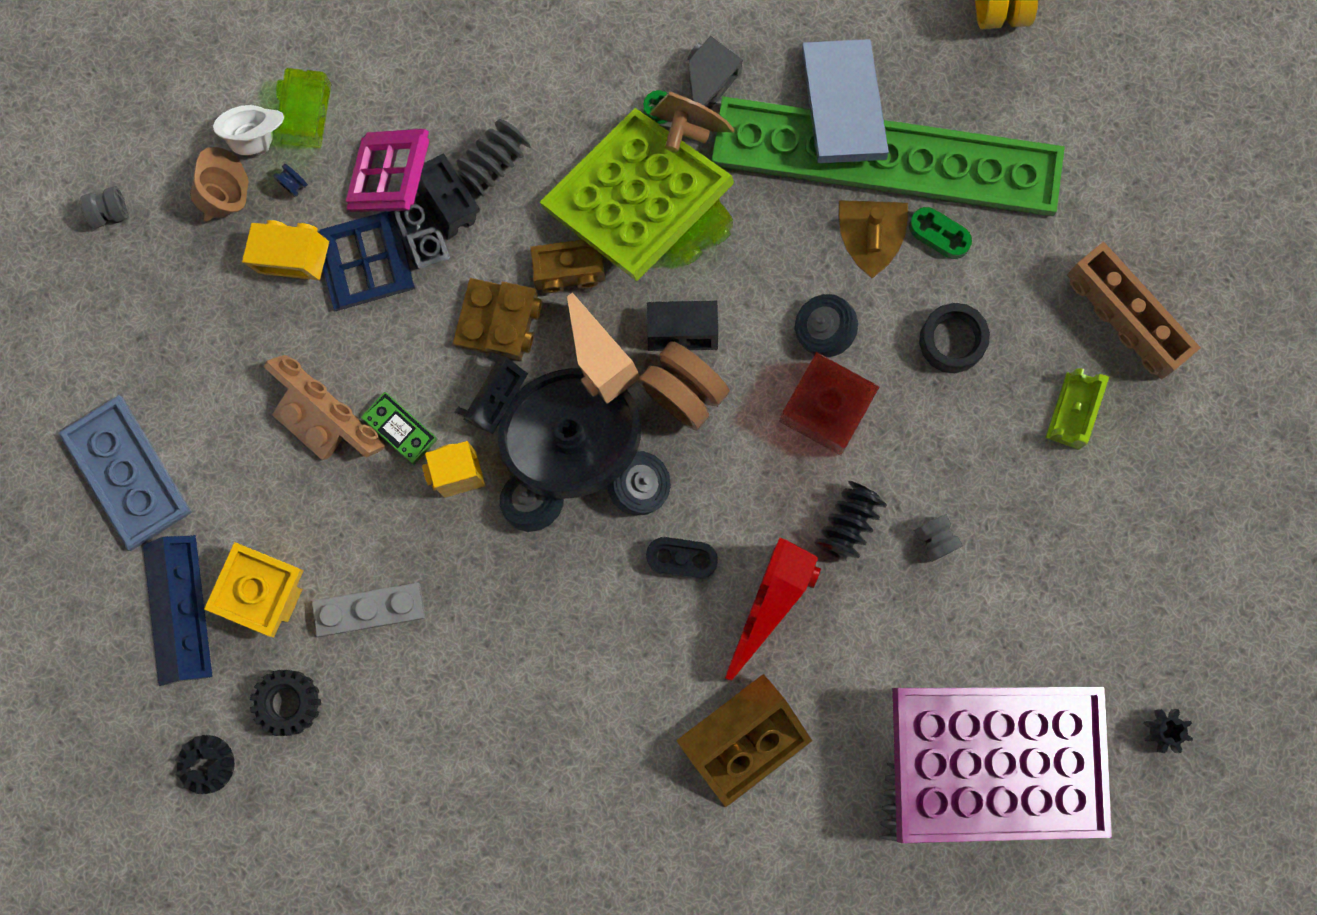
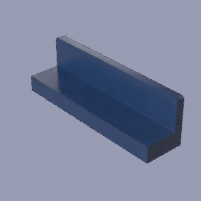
[143,535,213,686]

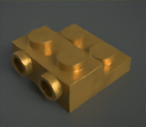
[453,278,542,361]

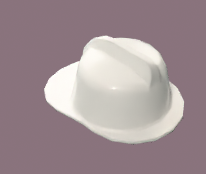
[213,105,284,155]

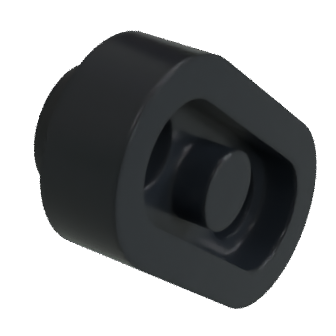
[646,537,718,579]

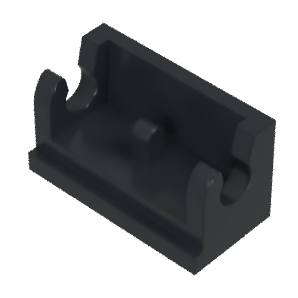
[417,153,480,240]
[647,300,718,351]
[454,352,528,434]

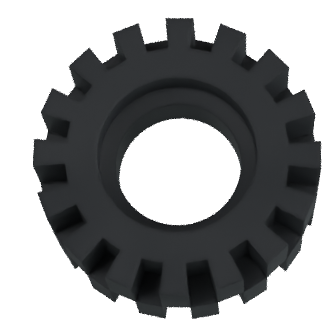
[250,670,321,736]

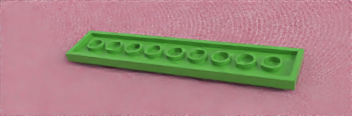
[712,96,1065,216]

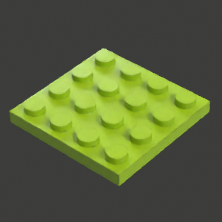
[540,108,734,281]

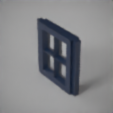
[318,211,415,311]

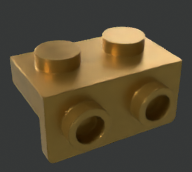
[530,240,605,293]

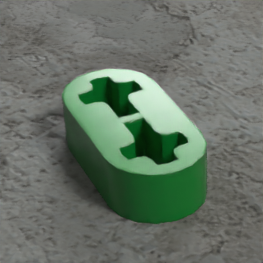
[909,207,972,259]

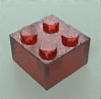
[779,352,880,456]

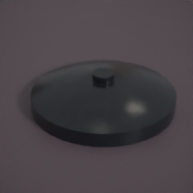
[498,368,641,499]

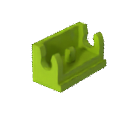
[1045,368,1109,450]

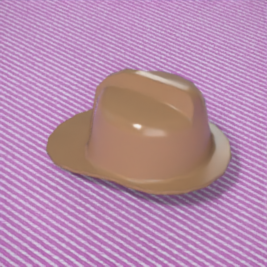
[190,147,249,221]

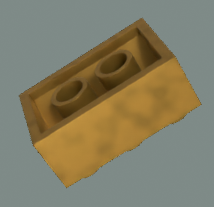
[676,674,813,807]

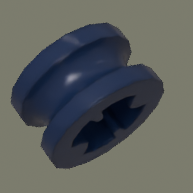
[273,164,308,197]

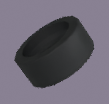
[919,303,990,373]

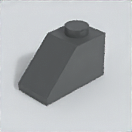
[688,35,743,109]

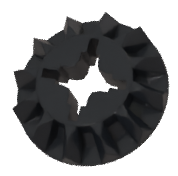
[175,735,235,794]

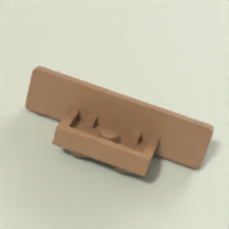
[264,355,386,460]

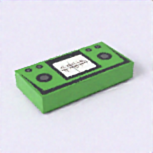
[361,392,438,465]

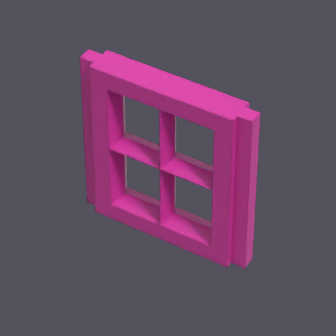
[346,129,430,212]

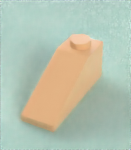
[567,292,640,404]

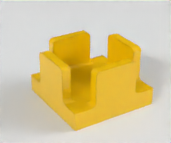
[204,542,304,638]

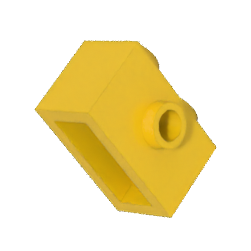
[242,220,329,280]
[422,441,486,498]

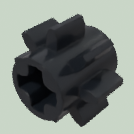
[1143,709,1193,753]

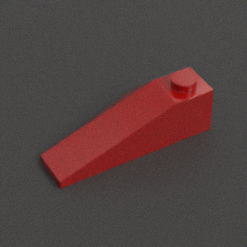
[724,537,821,681]

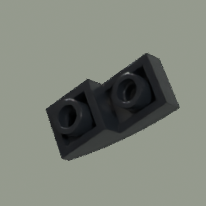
[390,194,450,269]

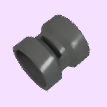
[80,186,128,229]
[914,514,963,562]

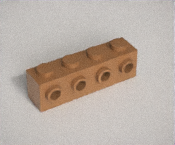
[1067,241,1201,380]

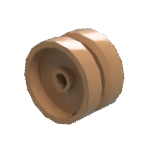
[638,342,730,431]

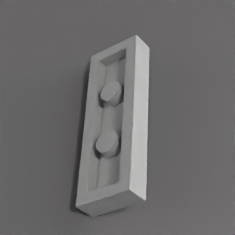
[312,583,425,637]

